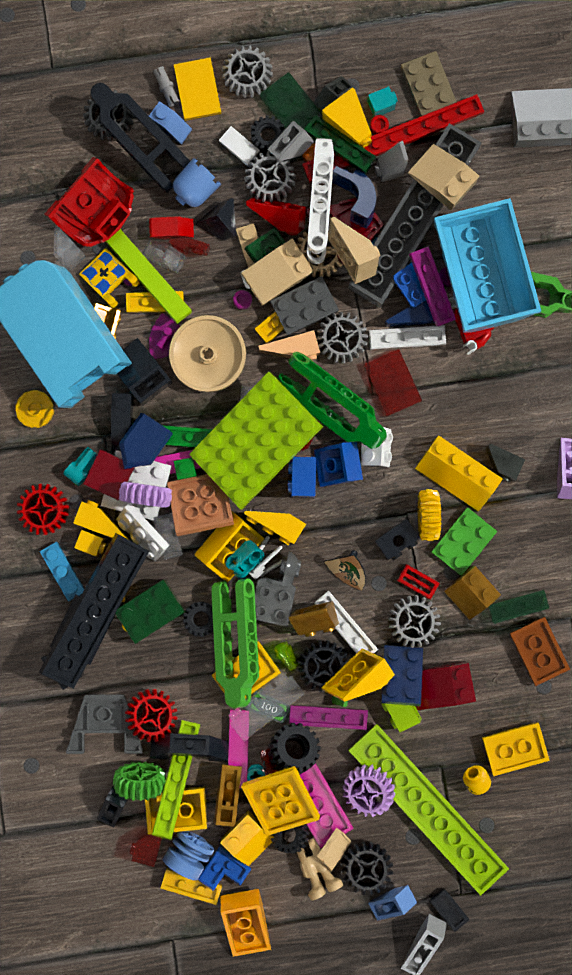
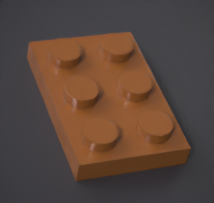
[509,617,570,686]

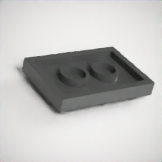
[271,276,339,336]

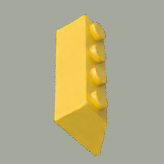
[415,435,502,511]

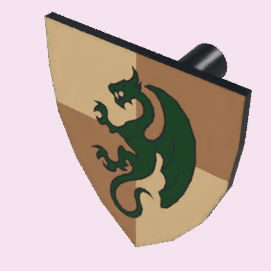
[324,550,366,591]

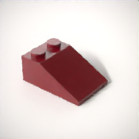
[416,661,476,710]

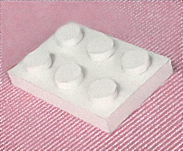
[116,503,170,562]

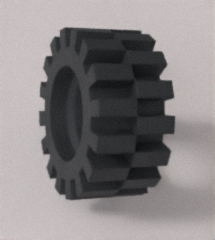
[251,115,284,153]
[183,601,213,637]
[271,825,309,854]

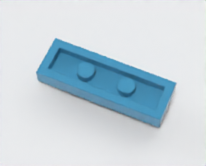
[40,542,84,601]

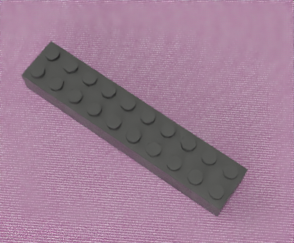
[348,123,482,308]

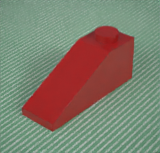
[246,197,306,235]

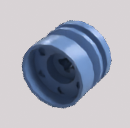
[162,831,214,880]

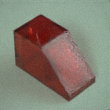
[130,832,162,867]

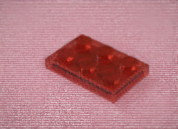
[364,349,422,417]

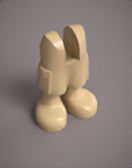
[297,838,343,901]

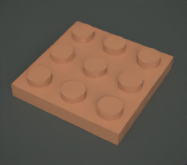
[167,474,234,536]

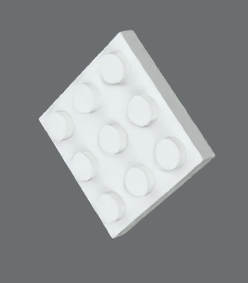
[101,450,172,521]

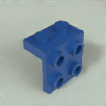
[393,262,426,307]

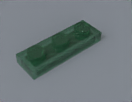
[488,590,549,624]

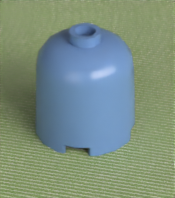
[173,158,222,207]

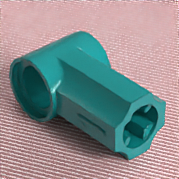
[63,447,98,486]

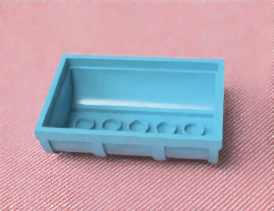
[434,198,541,332]

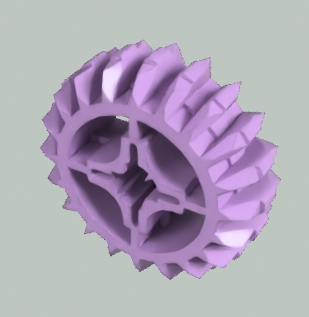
[119,482,172,508]
[343,764,395,817]

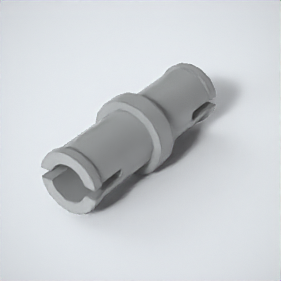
[153,66,180,107]

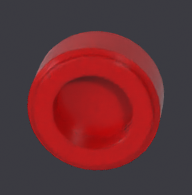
[370,115,389,135]

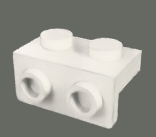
[361,427,393,467]

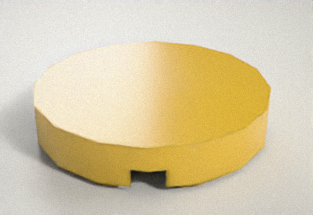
[15,390,54,428]

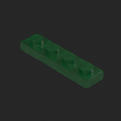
[304,115,376,174]

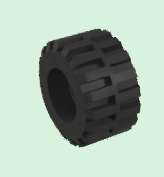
[268,723,321,775]

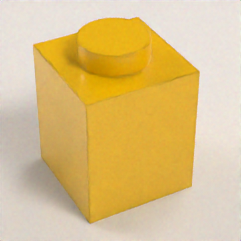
[74,530,106,557]

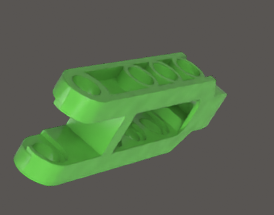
[531,272,572,318]
[212,579,259,708]

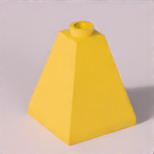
[322,87,372,148]

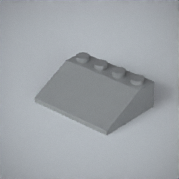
[511,88,572,148]

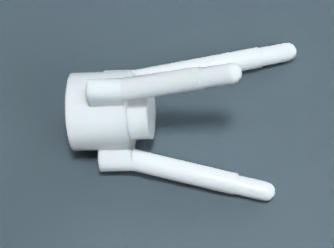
[249,536,282,580]

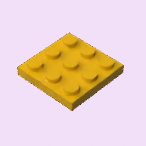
[241,766,320,836]

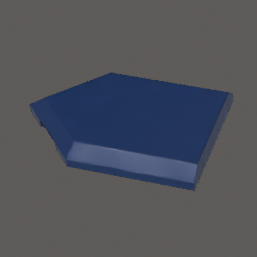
[119,413,173,470]

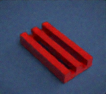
[397,564,440,600]

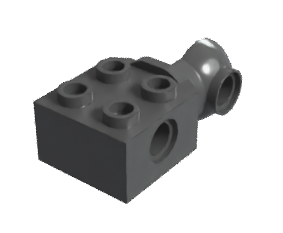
[255,551,302,627]

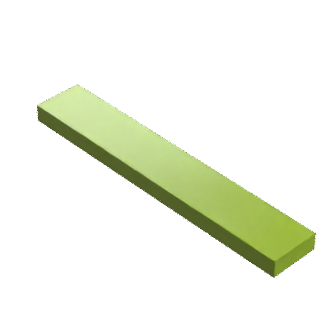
[105,229,192,324]
[152,720,200,840]

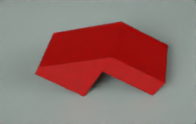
[149,216,194,240]

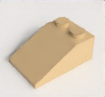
[408,144,479,210]
[328,217,380,284]
[241,239,314,306]

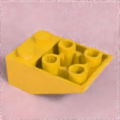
[244,511,306,546]

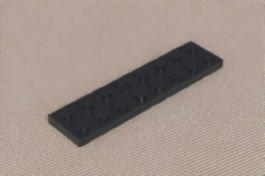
[39,533,149,689]

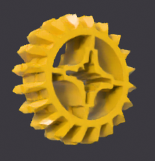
[417,489,441,541]

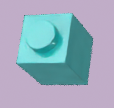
[367,86,398,117]

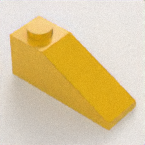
[73,500,131,541]

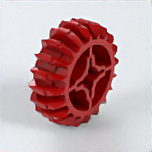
[17,483,69,535]
[125,689,178,742]

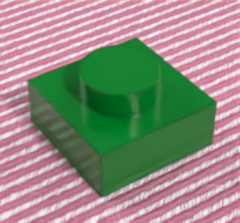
[174,457,197,480]

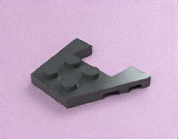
[66,694,143,754]

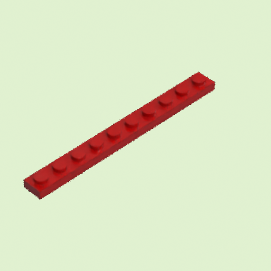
[302,94,484,183]

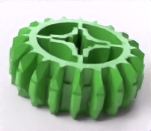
[113,762,166,801]

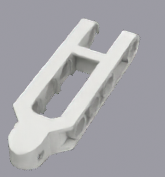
[306,138,334,264]

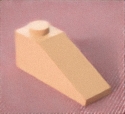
[259,330,320,361]

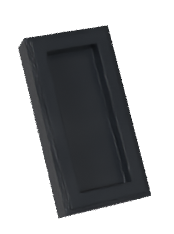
[430,888,470,932]

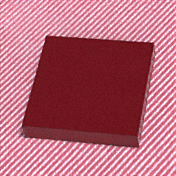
[84,449,135,501]

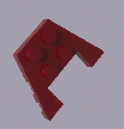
[306,198,384,267]

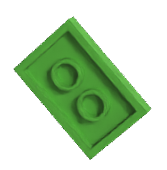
[431,507,498,576]

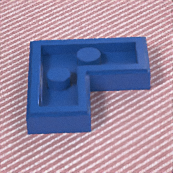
[198,846,251,891]

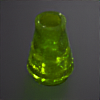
[274,641,299,671]

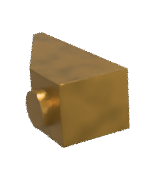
[214,765,242,827]

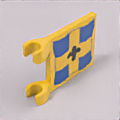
[79,248,140,308]

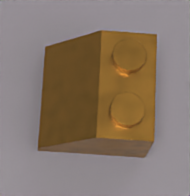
[444,566,501,620]
[289,601,339,637]

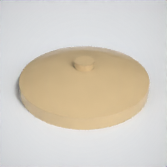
[169,315,246,393]

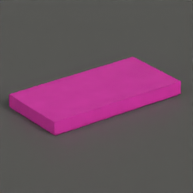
[300,763,354,849]

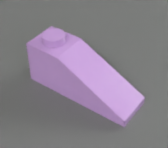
[557,438,572,499]

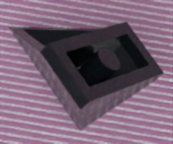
[194,198,236,241]

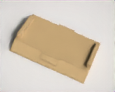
[317,828,351,872]

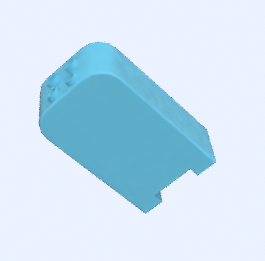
[0,260,132,408]

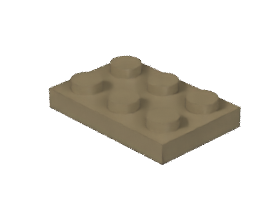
[401,51,456,117]

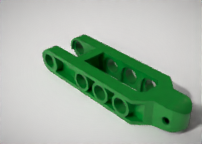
[277,352,387,449]

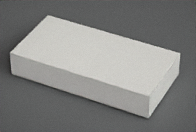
[219,126,260,166]

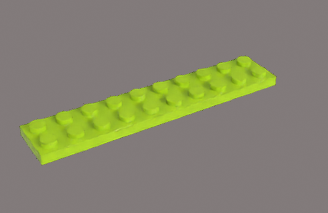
[348,723,509,895]

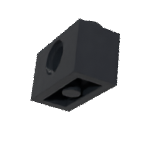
[374,519,420,561]

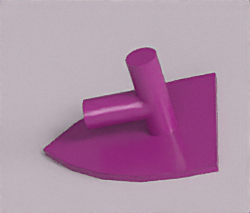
[149,313,181,359]

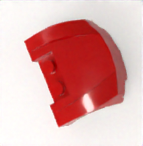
[44,157,134,247]

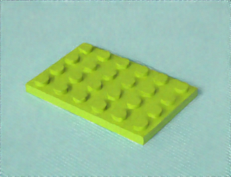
[189,371,323,509]

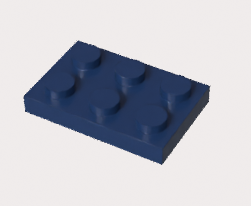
[381,645,423,706]

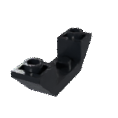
[150,734,229,762]

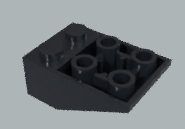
[117,338,173,406]

